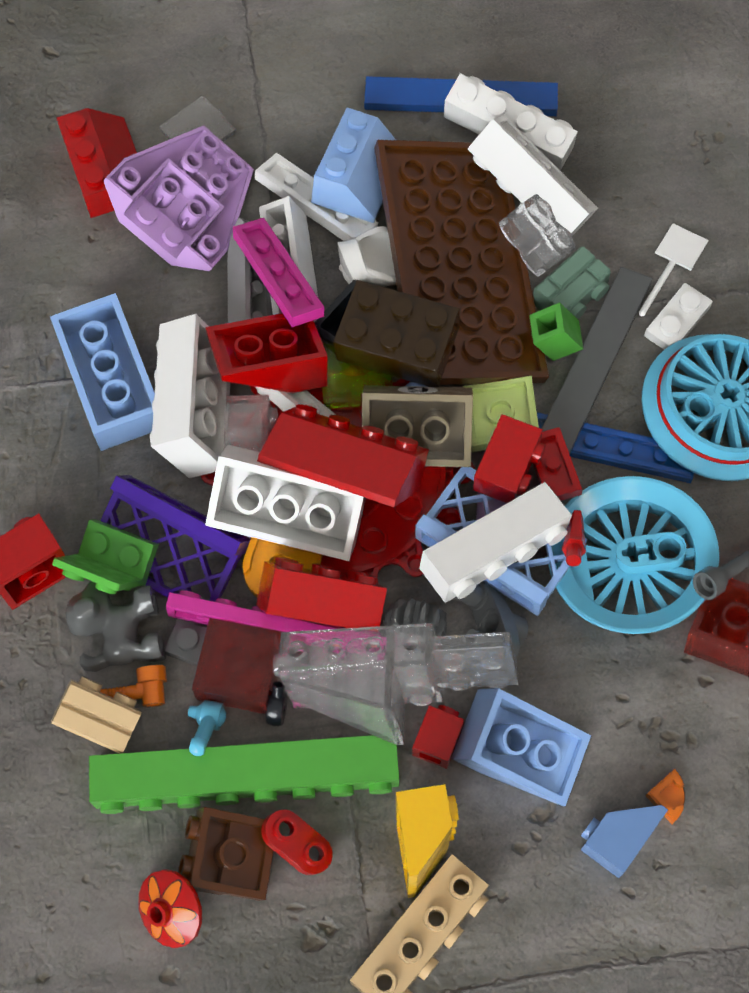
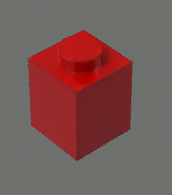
[412,705,465,769]

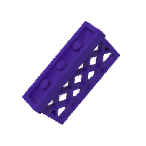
[100,475,250,602]

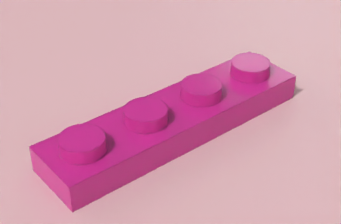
[233,218,324,327]

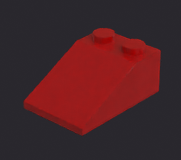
[205,313,328,393]

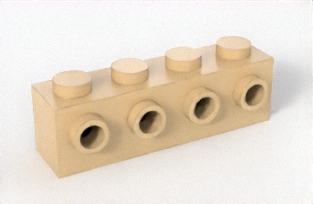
[350,855,489,993]

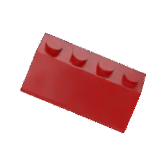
[257,404,429,507]

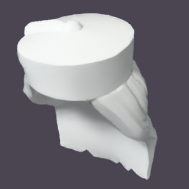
[338,226,397,287]

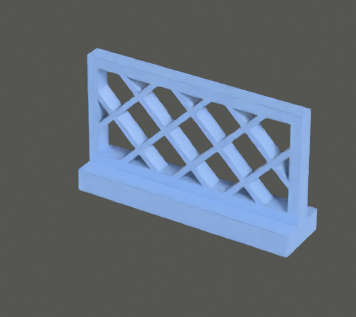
[415,467,587,616]

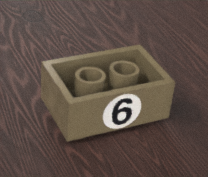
[362,385,473,467]

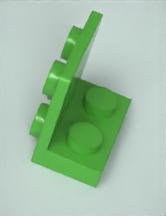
[52,519,159,594]

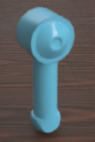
[188,700,226,756]

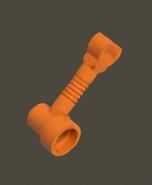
[100,665,167,707]

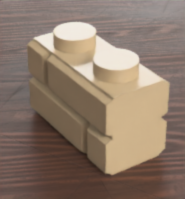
[51,676,142,754]

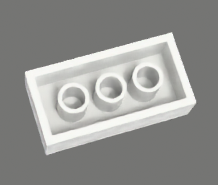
[150,314,230,478]
[205,444,366,561]

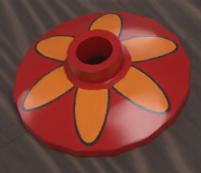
[139,869,202,948]

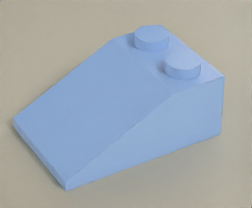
[451,688,591,806]

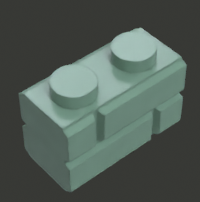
[533,246,611,319]

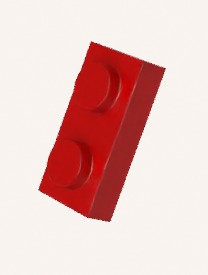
[533,427,582,501]

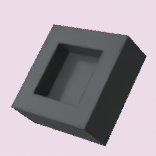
[164,619,214,667]

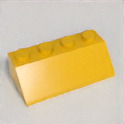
[396,784,459,898]

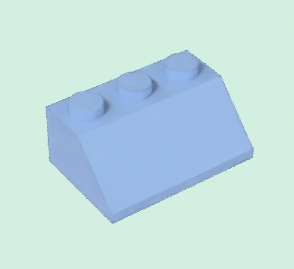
[311,107,396,223]

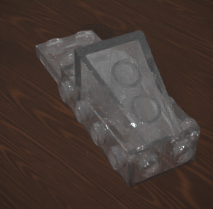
[273,623,519,745]

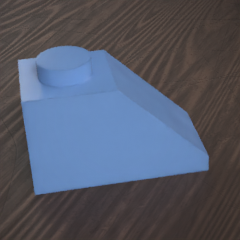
[581,805,668,878]

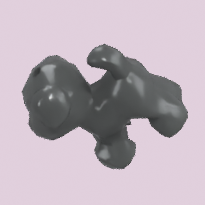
[65,582,166,672]

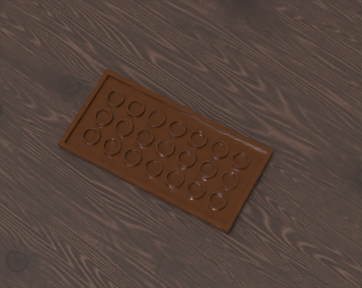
[374,140,549,385]

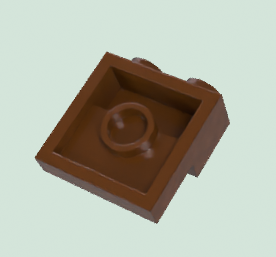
[178,807,273,901]

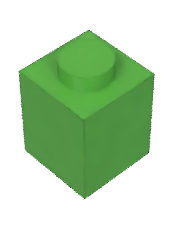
[529,302,583,361]

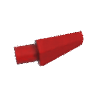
[562,510,586,567]

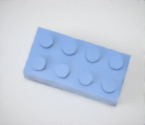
[50,293,155,451]

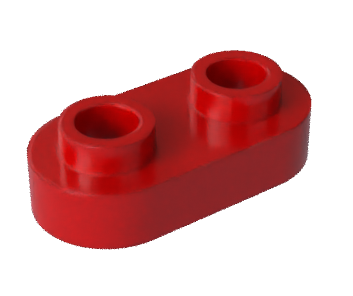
[261,810,333,875]

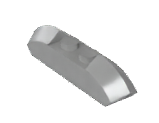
[227,217,272,323]

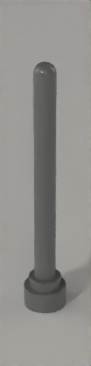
[693,550,749,600]

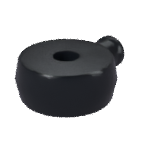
[266,681,288,726]

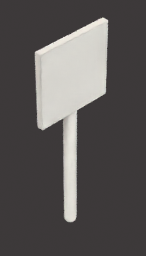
[639,223,709,317]

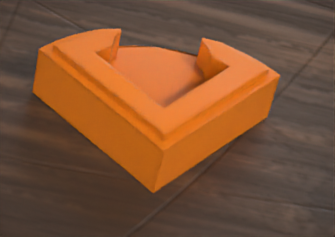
[646,769,685,824]

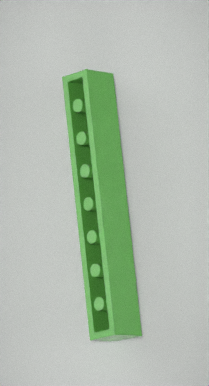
[89,734,399,814]

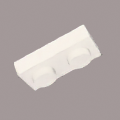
[644,283,713,350]

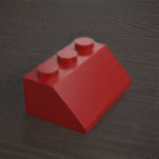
[56,108,137,218]

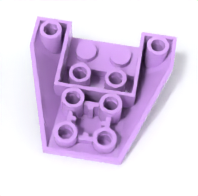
[104,125,254,271]

